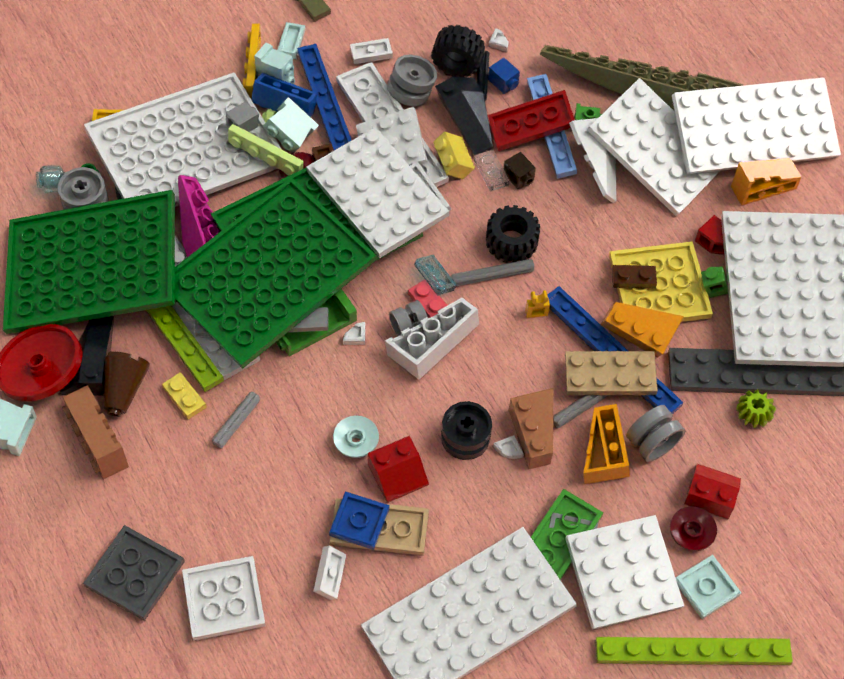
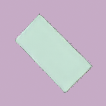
[277,22,306,59]

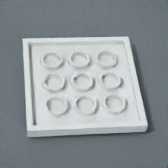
[565,515,684,630]

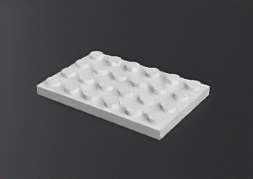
[587,78,720,216]
[306,127,449,258]

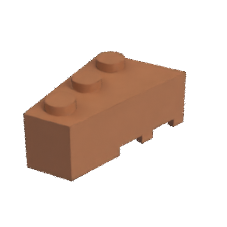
[508,388,554,469]

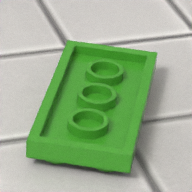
[531,489,603,580]

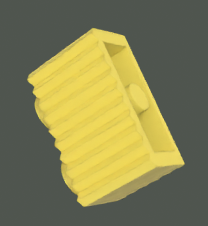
[433,132,475,179]

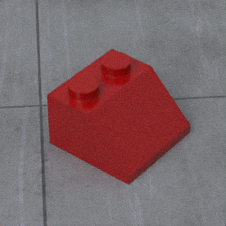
[368,436,429,503]
[684,463,741,519]

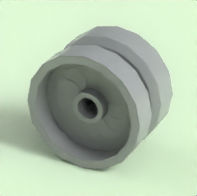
[387,55,437,106]
[58,167,109,210]
[626,405,686,462]

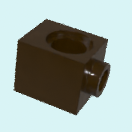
[503,152,536,189]

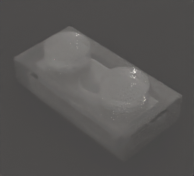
[474,150,509,192]

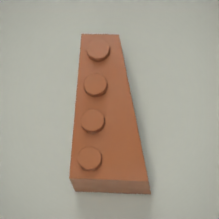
[62,385,129,479]

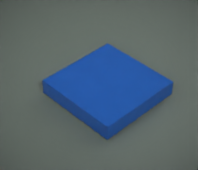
[329,491,390,550]

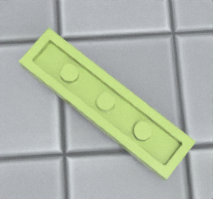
[228,124,304,175]

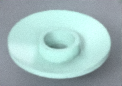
[333,416,379,458]

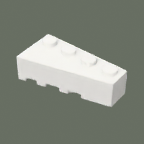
[385,298,479,379]

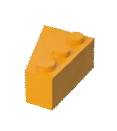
[731,158,801,206]
[600,302,684,358]
[583,404,630,484]

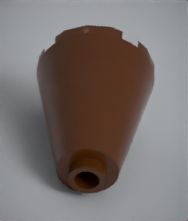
[104,351,150,417]

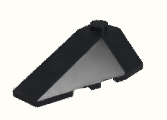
[435,76,493,157]
[60,316,114,396]

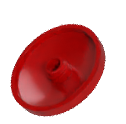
[0,324,83,402]

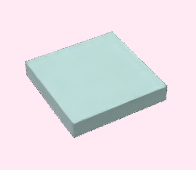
[675,555,741,619]

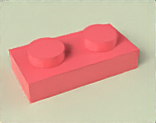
[408,279,448,318]

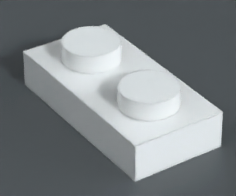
[350,38,393,64]
[314,545,346,600]

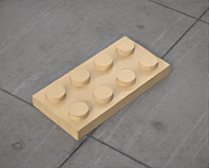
[565,351,657,395]
[330,498,429,556]

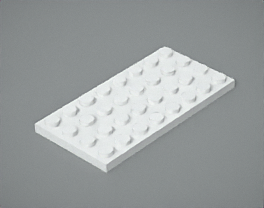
[672,77,841,174]
[361,527,577,679]

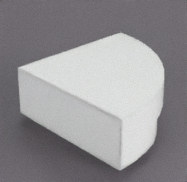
[489,28,508,52]
[343,322,365,345]
[493,435,524,459]

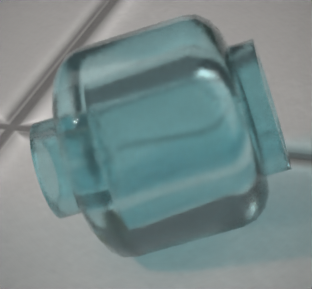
[36,165,66,193]

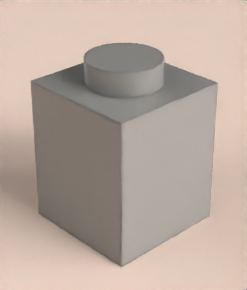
[226,101,259,132]

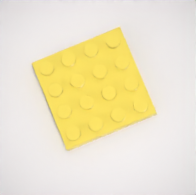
[609,241,713,322]

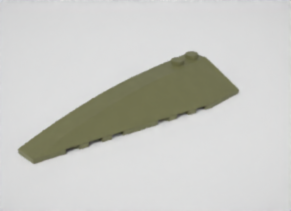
[540,45,743,111]

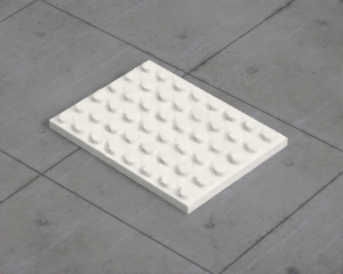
[84,72,281,207]
[721,211,844,367]

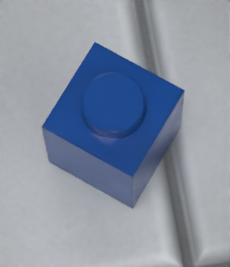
[488,57,520,94]

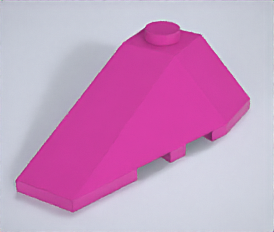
[178,175,220,257]

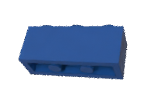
[251,73,318,117]

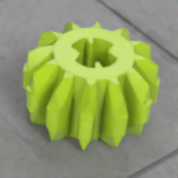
[736,389,776,428]

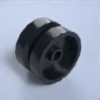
[441,401,492,460]

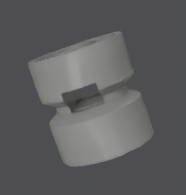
[389,300,427,336]

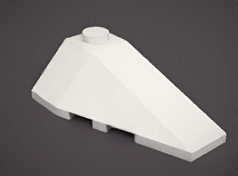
[569,118,616,203]

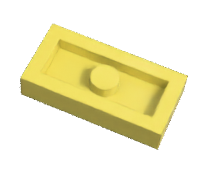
[162,372,207,420]

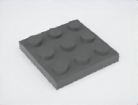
[83,525,185,621]

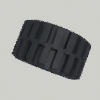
[431,25,485,77]
[486,205,540,263]

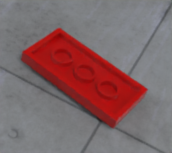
[488,90,575,151]

